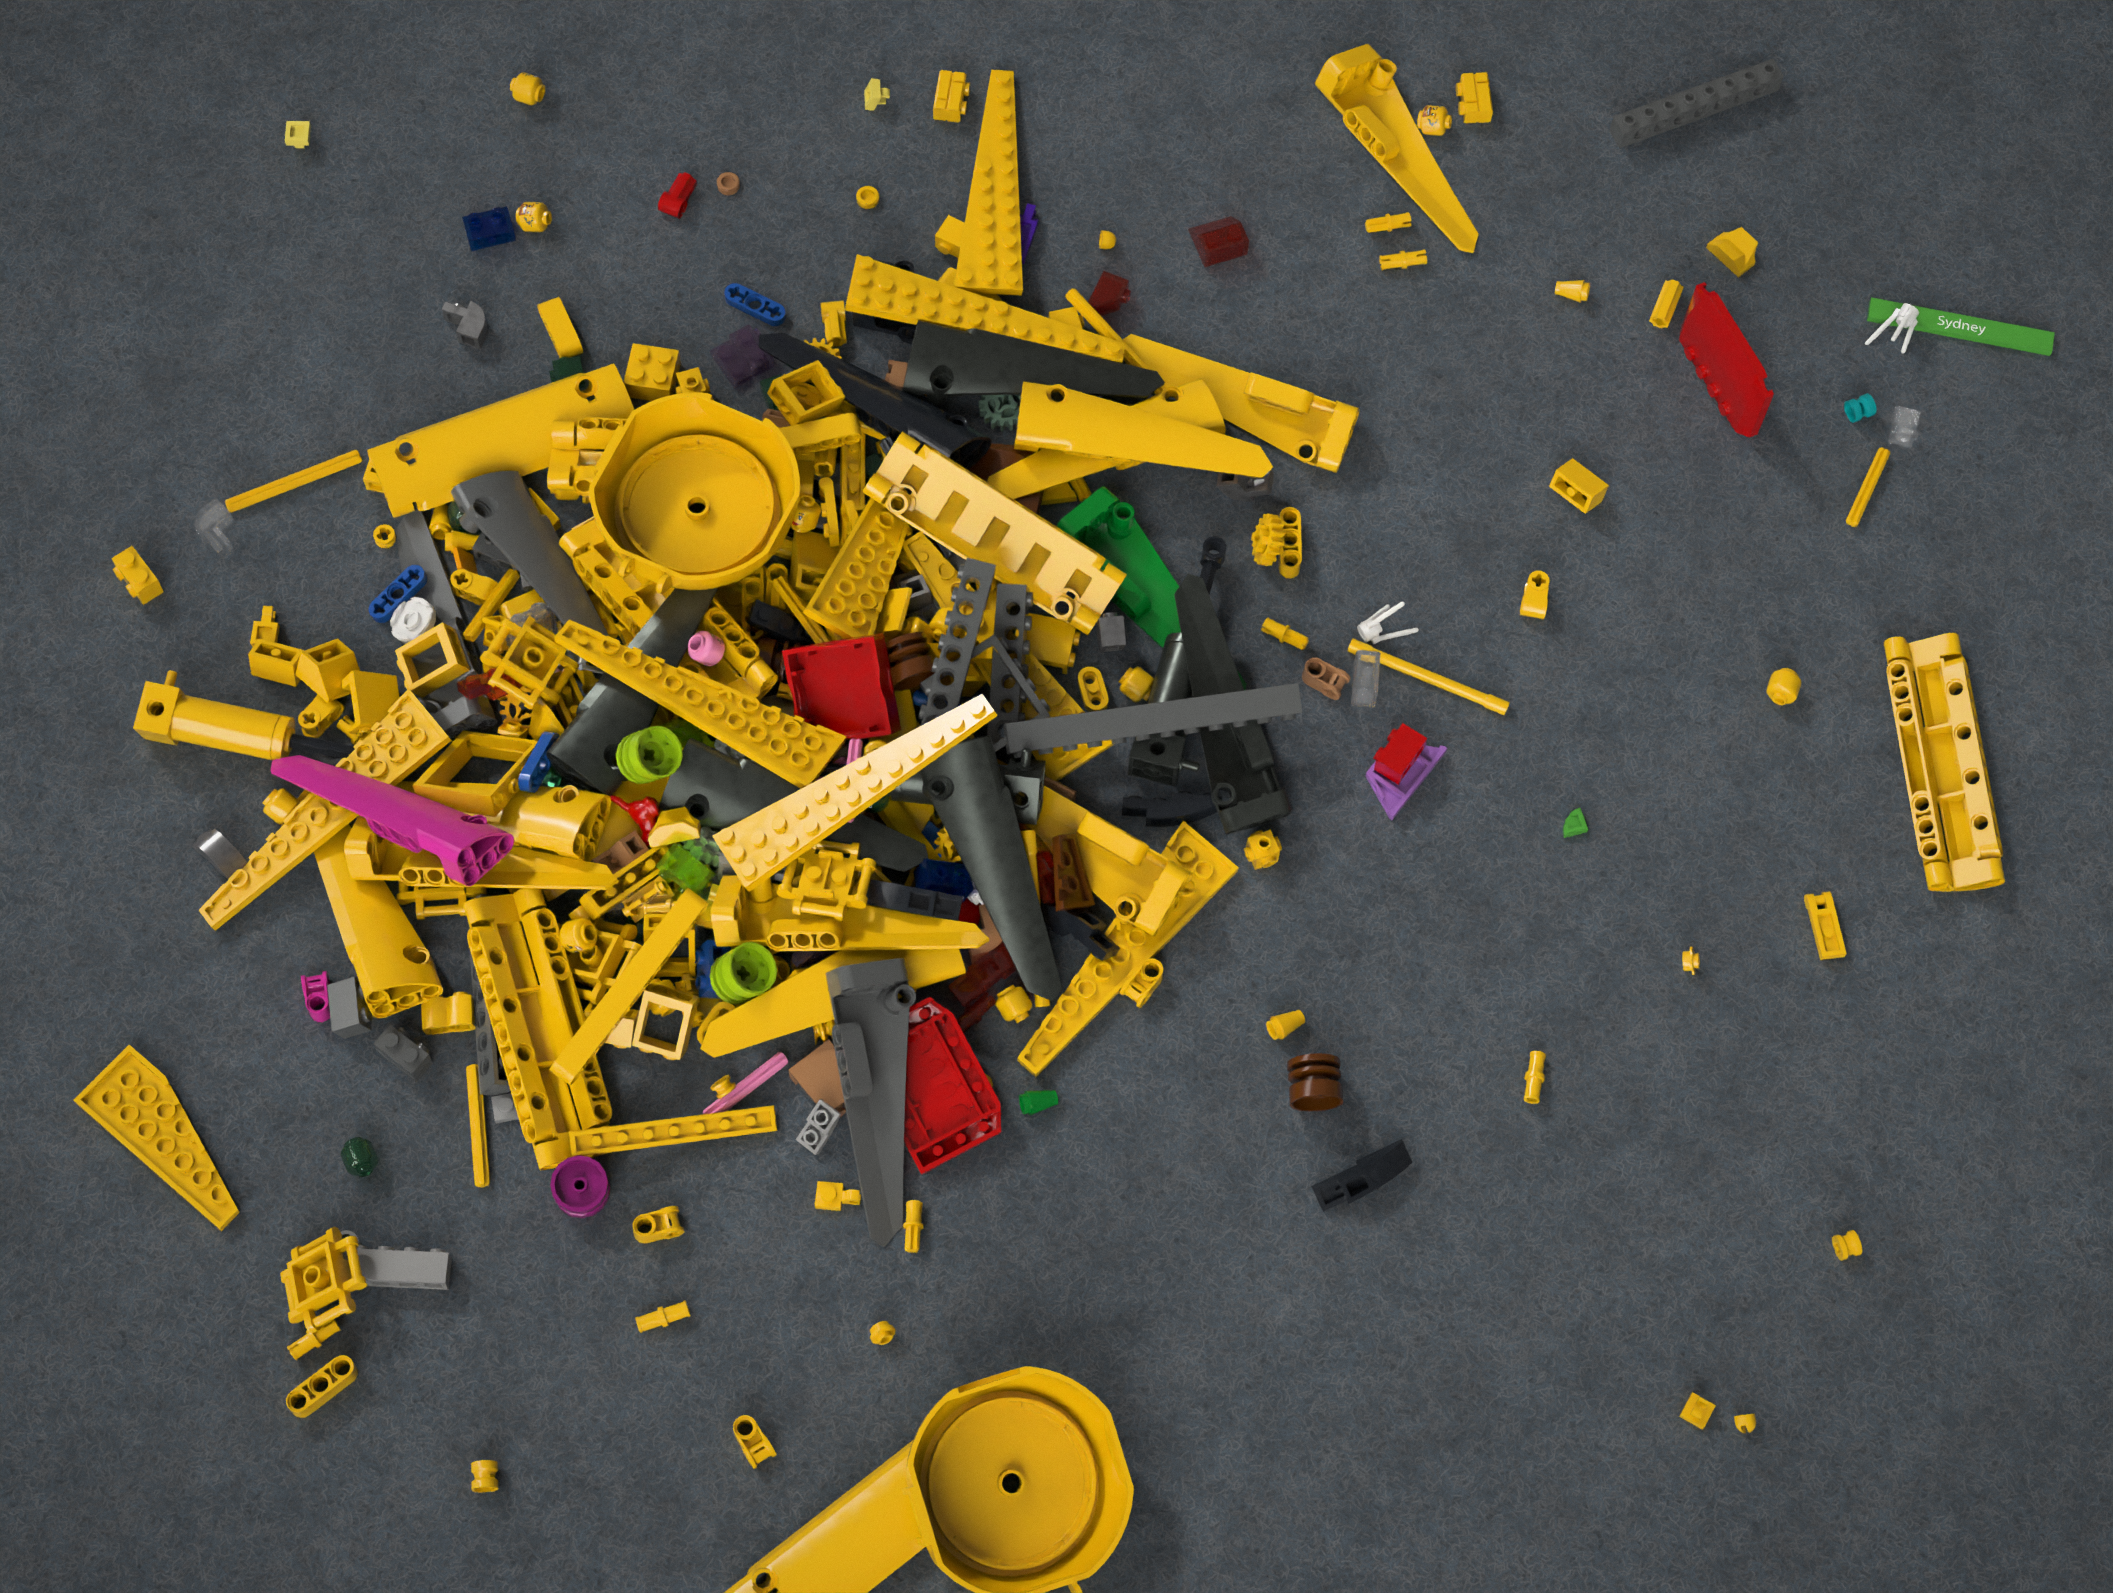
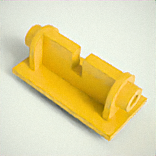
[622,874,676,923]

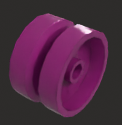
[550,1155,611,1218]

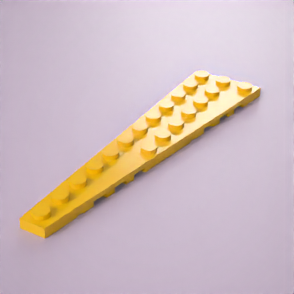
[954,70,1023,296]
[845,254,1125,363]
[803,449,920,639]
[902,531,1114,781]
[554,620,847,789]
[199,688,452,931]
[712,694,998,892]
[1017,821,1239,1077]

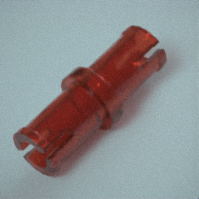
[957,992,996,1033]

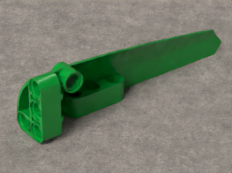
[1057,486,1247,691]

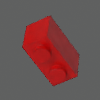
[1373,723,1428,785]

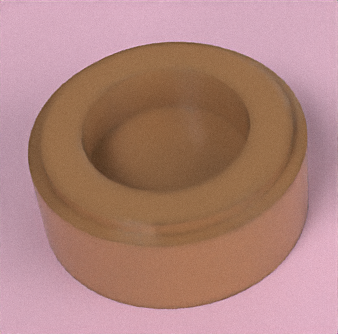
[717,172,740,195]

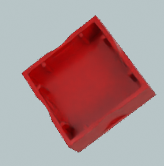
[782,633,901,739]

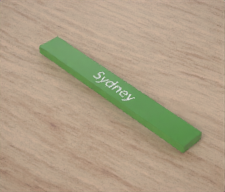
[1867,297,2055,356]

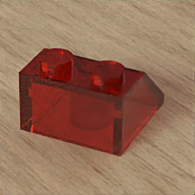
[1188,216,1249,268]

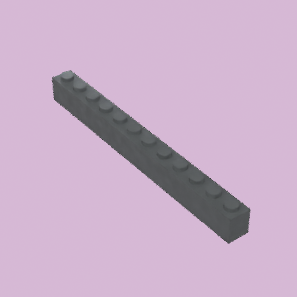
[1003,683,1302,758]

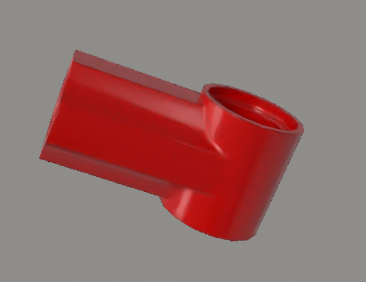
[658,172,697,219]

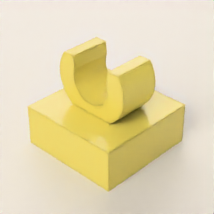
[864,78,890,110]
[285,121,311,148]

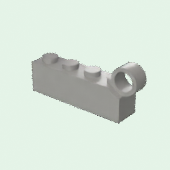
[341,1230,452,1290]

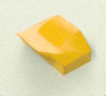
[1706,227,1758,278]
[648,807,701,848]

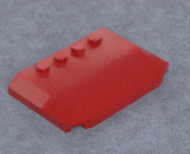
[1679,282,1774,438]
[904,997,1001,1175]

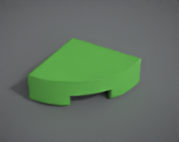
[1563,808,1588,838]

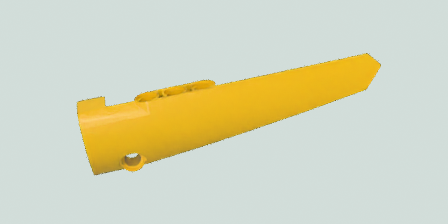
[1315,44,1478,253]
[1123,334,1360,473]
[987,379,1226,500]
[997,759,1193,936]
[395,781,612,862]
[297,789,443,1018]
[344,815,618,890]
[711,875,989,951]
[700,911,966,1058]

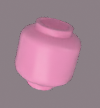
[688,631,725,666]

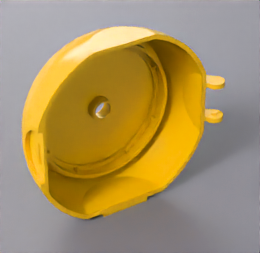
[589,392,800,594]
[902,1366,1134,1593]

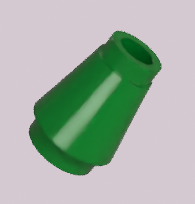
[1019,1090,1058,1116]

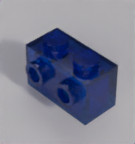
[462,206,516,251]
[913,859,974,903]

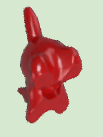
[610,795,660,848]

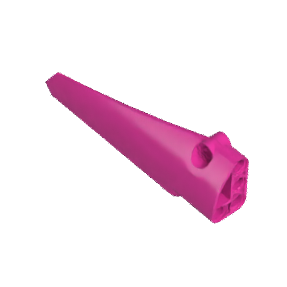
[271,755,514,887]

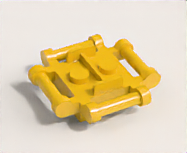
[480,615,579,710]
[777,840,877,921]
[396,881,487,920]
[565,917,642,1005]
[280,1227,367,1333]

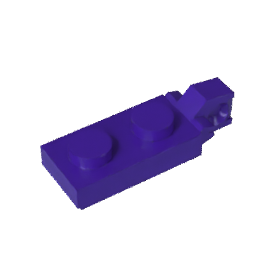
[1020,203,1038,264]

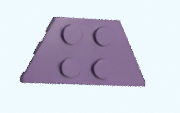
[1365,746,1447,820]

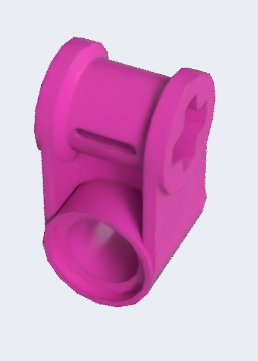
[301,971,330,1022]

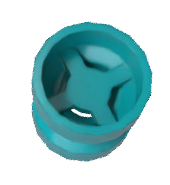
[1844,393,1877,423]

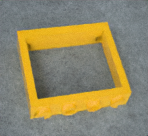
[413,730,538,817]

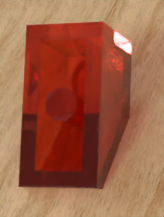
[1088,271,1131,316]

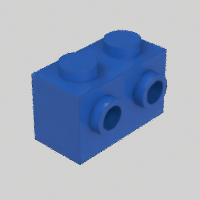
[695,940,731,999]

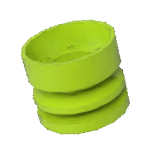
[616,726,683,784]
[710,942,777,1005]

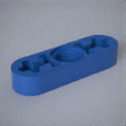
[724,283,786,326]
[369,565,427,623]
[518,731,560,793]

